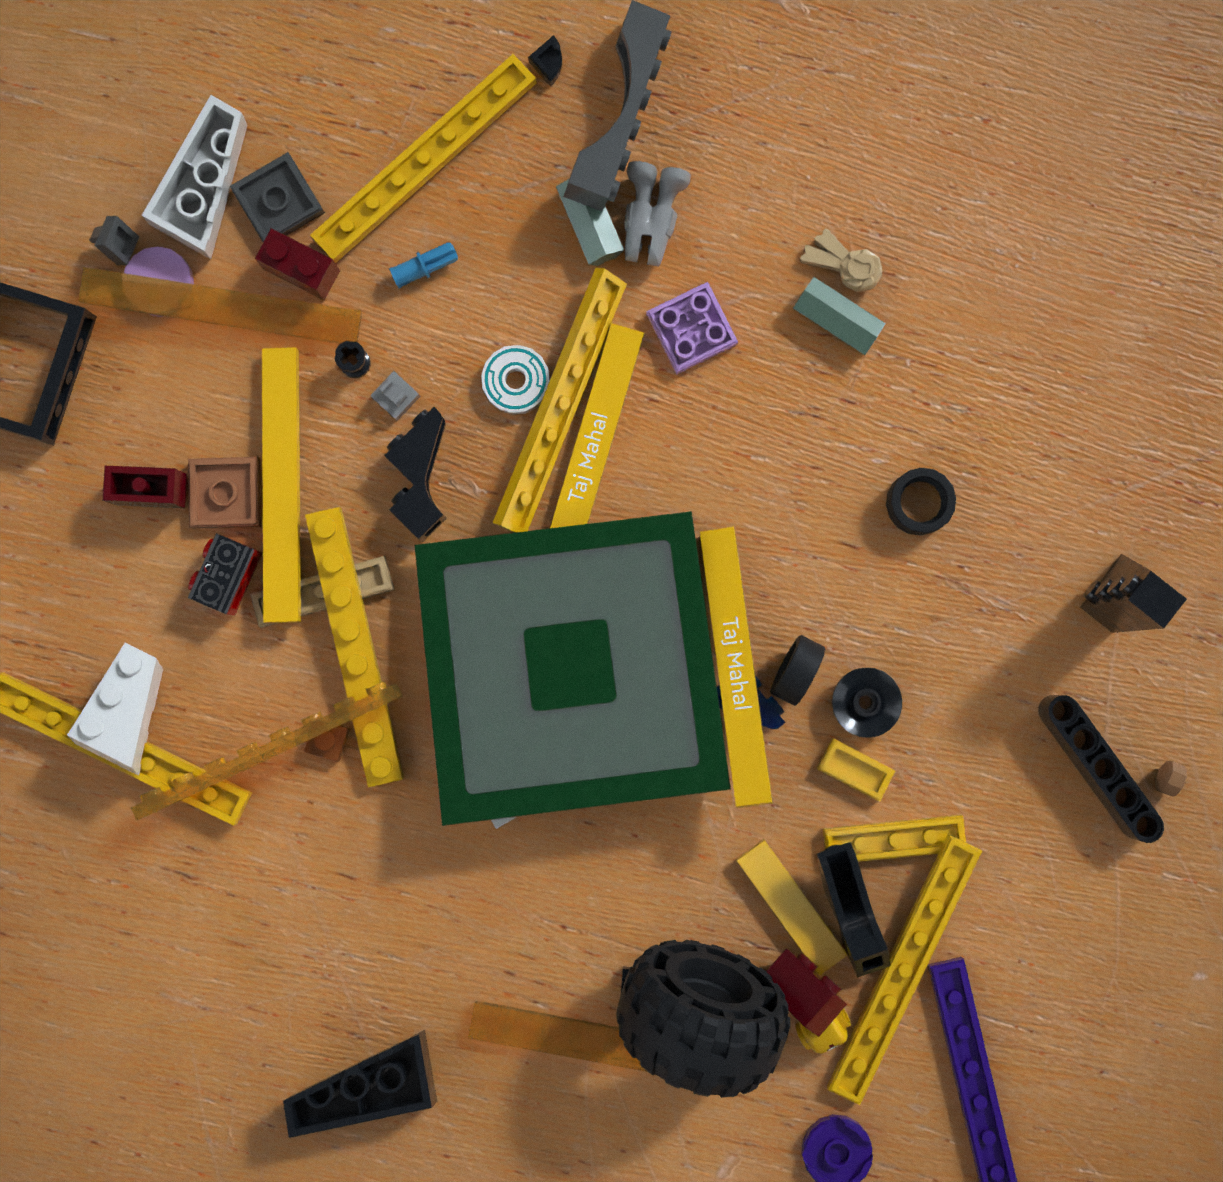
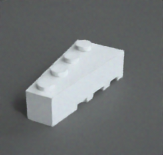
[142,95,247,259]

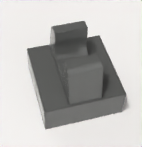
[89,216,139,266]

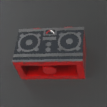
[188,533,263,616]

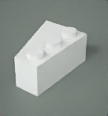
[67,643,163,776]

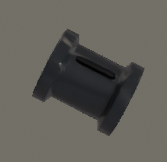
[334,341,371,378]

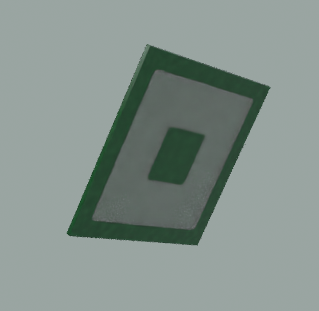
[414,511,731,826]

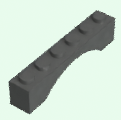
[563,0,672,212]

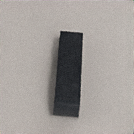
[1038,695,1164,843]

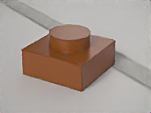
[304,718,350,762]

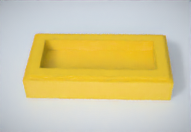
[816,738,896,802]

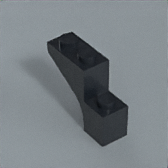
[384,407,447,542]
[817,842,891,978]

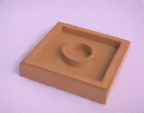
[188,457,261,529]

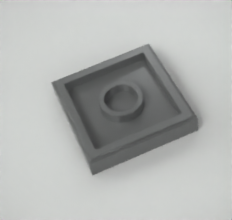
[230,152,325,242]

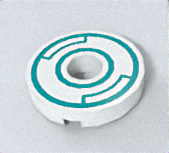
[481,345,550,415]

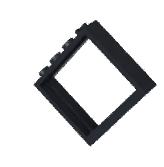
[0,282,97,446]

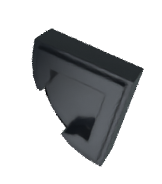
[528,35,562,86]

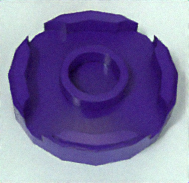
[801,1114,873,1182]

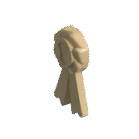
[800,228,882,292]

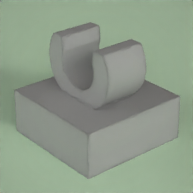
[371,371,421,421]

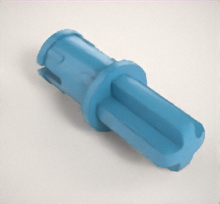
[389,242,458,289]

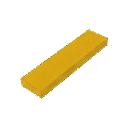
[823,815,966,862]
[736,839,847,976]

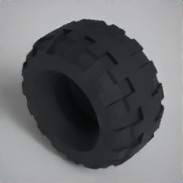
[616,940,790,1098]

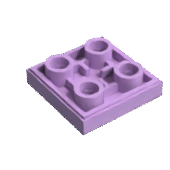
[646,282,738,375]

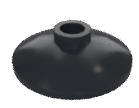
[832,668,902,738]

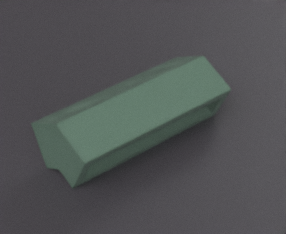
[556,179,624,266]
[793,277,886,355]

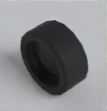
[886,468,956,536]
[770,635,825,706]

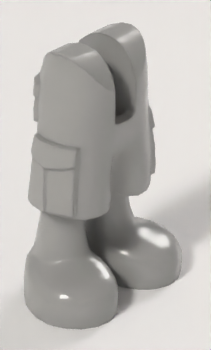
[624,161,691,267]

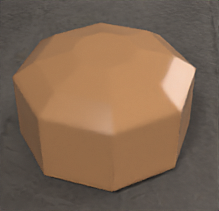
[1155,761,1187,797]

